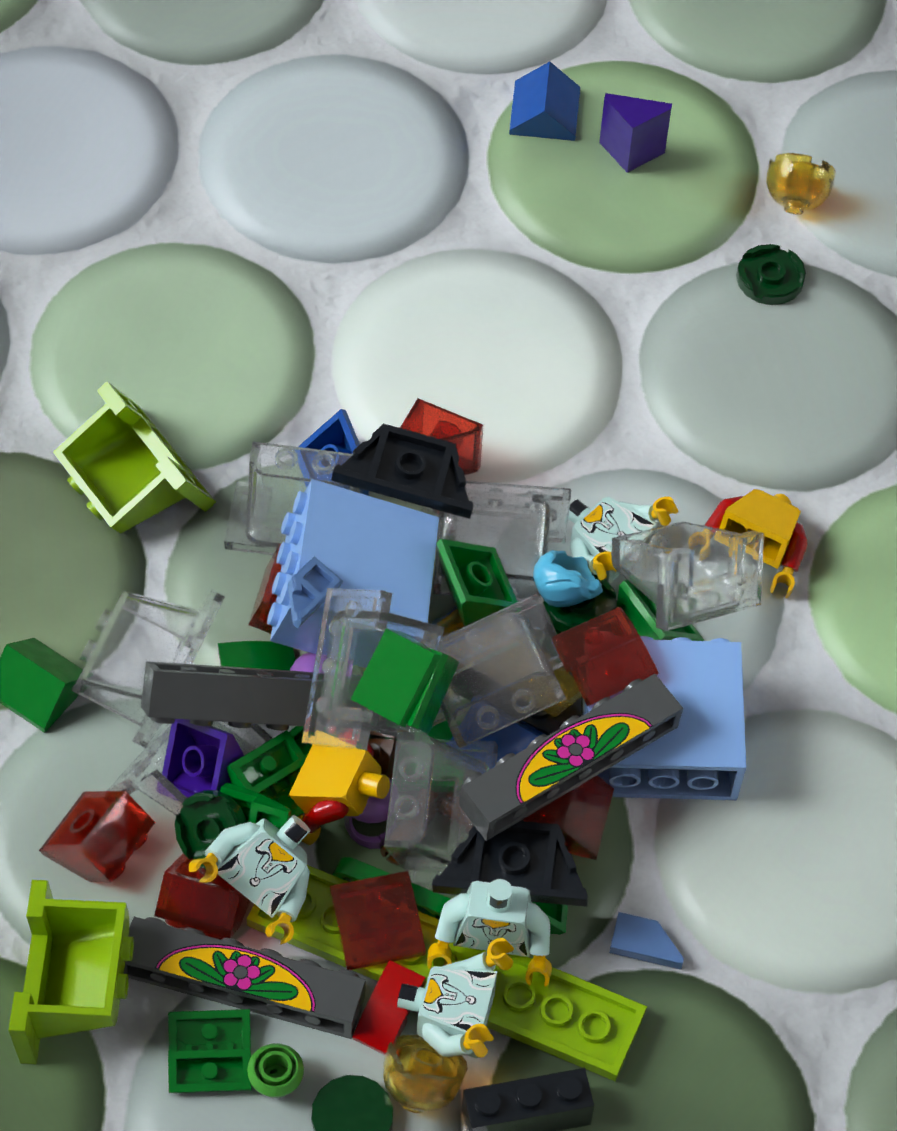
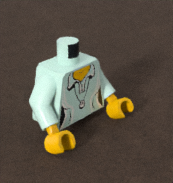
[565,496,679,584]
[189,815,310,945]
[427,879,552,986]
[397,938,514,1058]

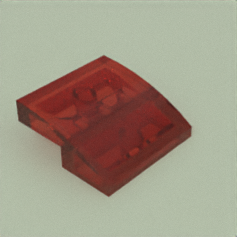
[551,606,659,706]
[330,871,426,970]

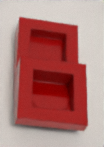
[352,960,426,1057]

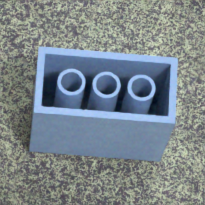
[267,479,439,669]
[582,635,746,800]

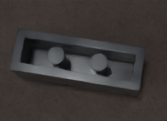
[461,1068,594,1131]

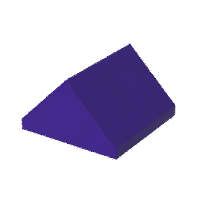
[599,93,672,173]
[159,719,245,799]

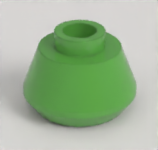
[247,1043,304,1098]

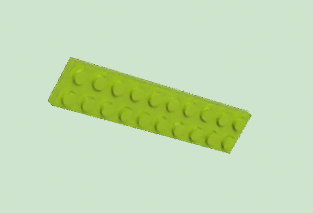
[246,865,647,1082]

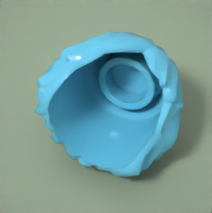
[533,550,603,607]

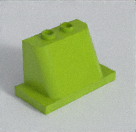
[53,382,216,534]
[8,880,134,1064]

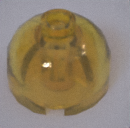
[766,153,836,215]
[382,1035,468,1113]

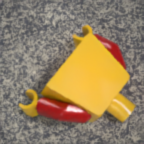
[691,489,808,598]
[289,730,390,845]

